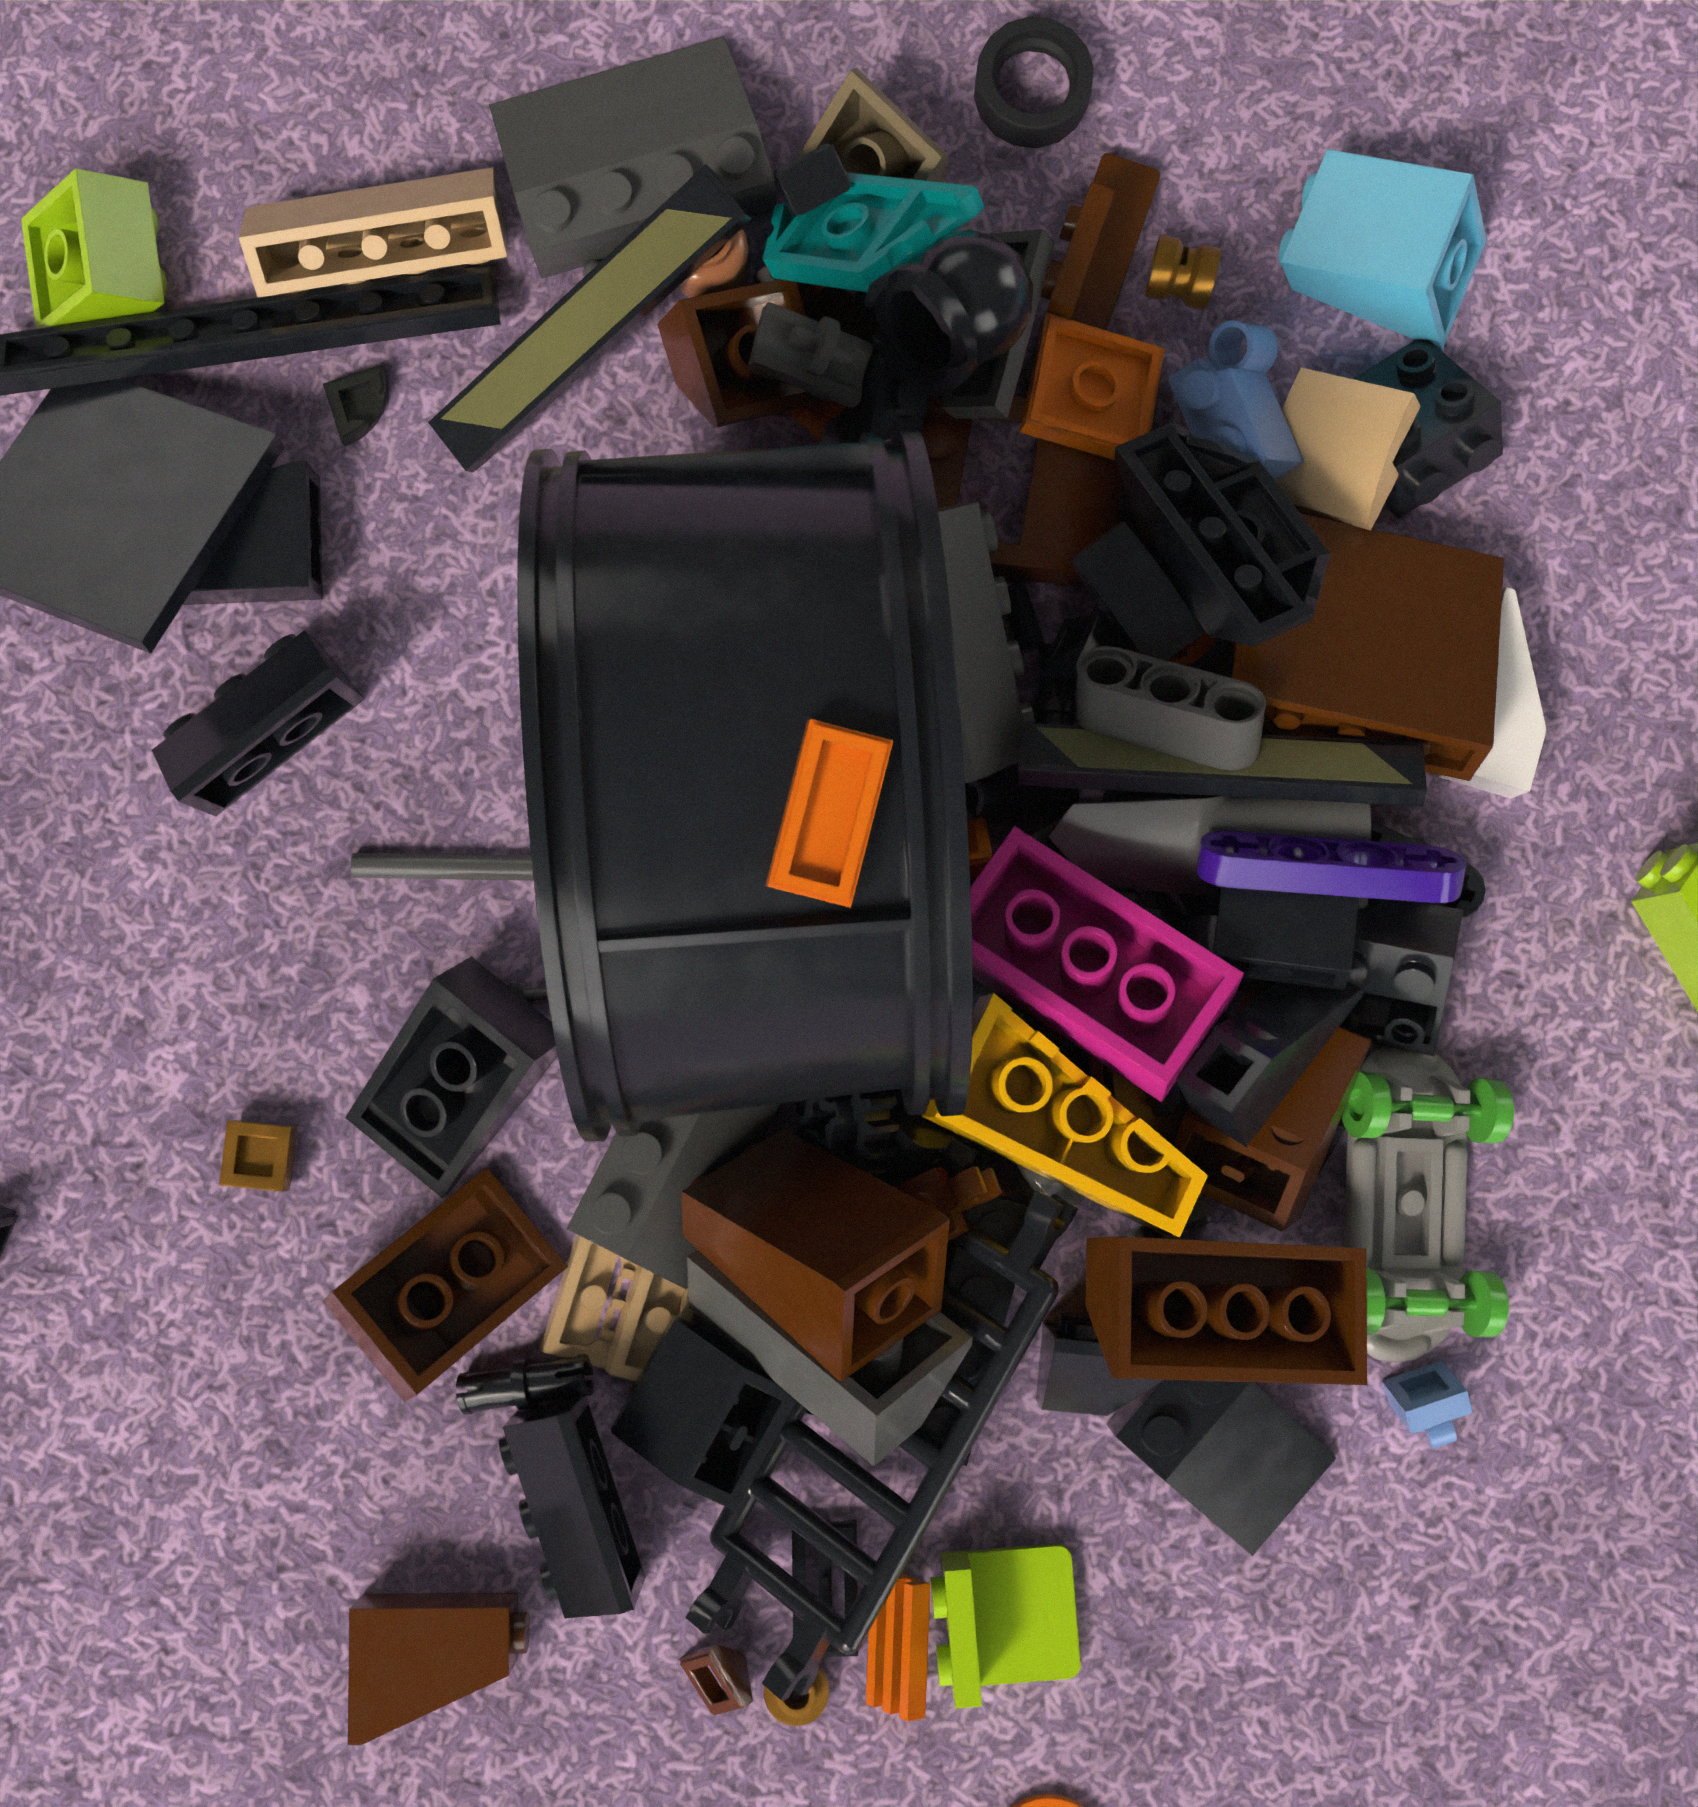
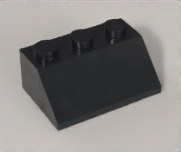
[152,630,365,817]
[499,1396,646,1619]

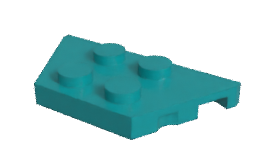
[763,172,985,292]

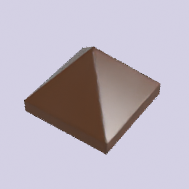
[679,1644,753,1715]

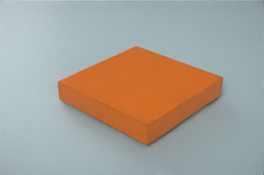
[1020,313,1165,461]

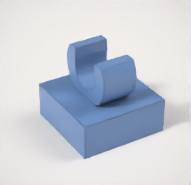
[1382,1360,1473,1449]

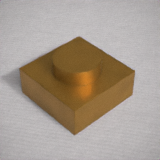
[219,1120,298,1192]

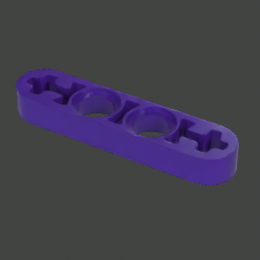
[1196,831,1467,903]

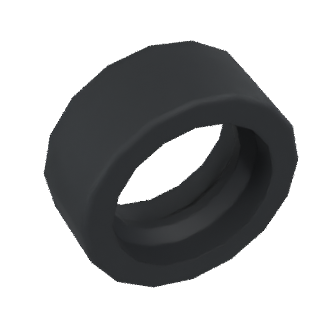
[974,16,1094,148]

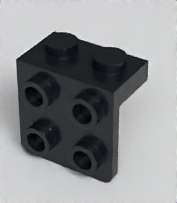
[1353,339,1503,519]

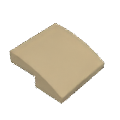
[1275,367,1421,530]
[540,1234,694,1382]

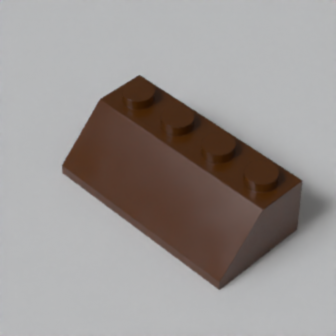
[1086,1236,1367,1385]

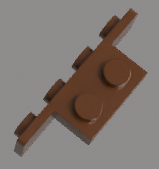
[1024,153,1160,385]

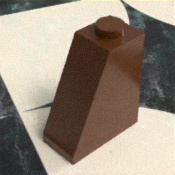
[348,1593,530,1745]

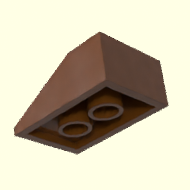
[322,1167,568,1402]

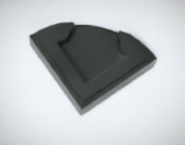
[323,365,388,446]

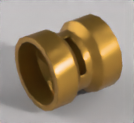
[1144,234,1222,311]

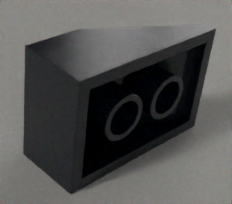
[345,956,557,1198]
[1106,1380,1336,1556]

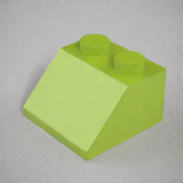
[21,168,167,329]

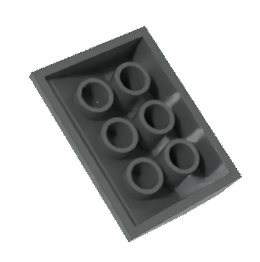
[489,36,777,279]

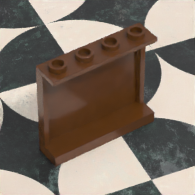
[1228,514,1504,781]

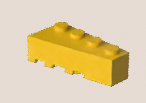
[922,993,1208,1238]

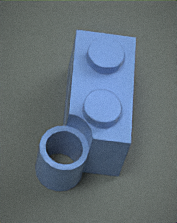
[1168,320,1304,480]

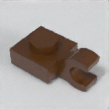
[895,1166,1002,1241]

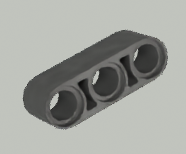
[1075,646,1266,771]

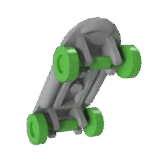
[1342,1046,1514,1363]

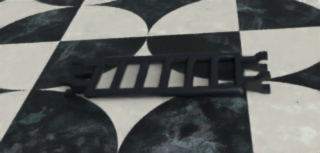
[685,1137,1079,1700]

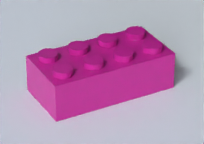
[970,826,1244,1103]

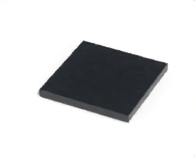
[0,379,285,654]

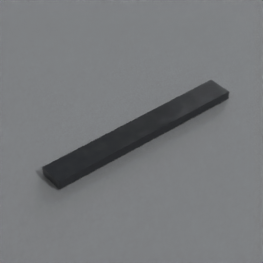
[0,265,501,396]

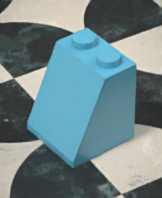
[1279,149,1487,351]

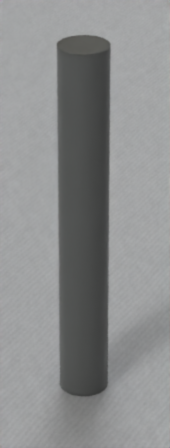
[351,853,534,881]

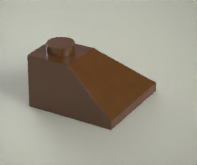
[657,279,827,428]

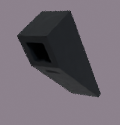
[1176,981,1364,1147]

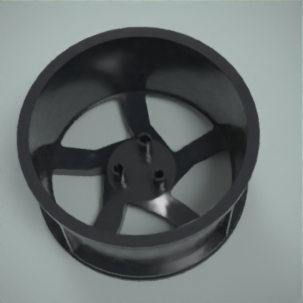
[517,425,973,1143]

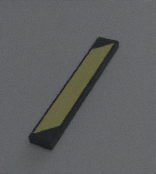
[428,164,752,473]
[1018,722,1427,807]

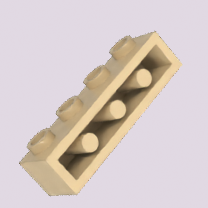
[238,167,507,298]

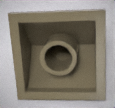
[796,68,948,182]

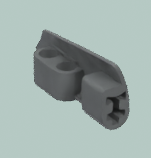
[1048,790,1371,909]

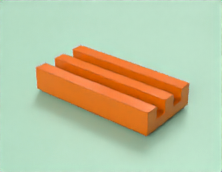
[866,1573,930,1722]

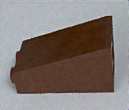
[681,1129,950,1383]

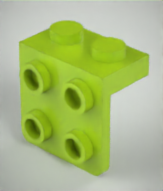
[930,1543,1081,1709]

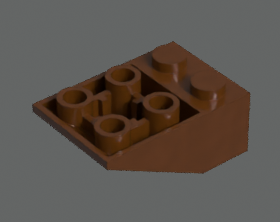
[1173,990,1372,1232]

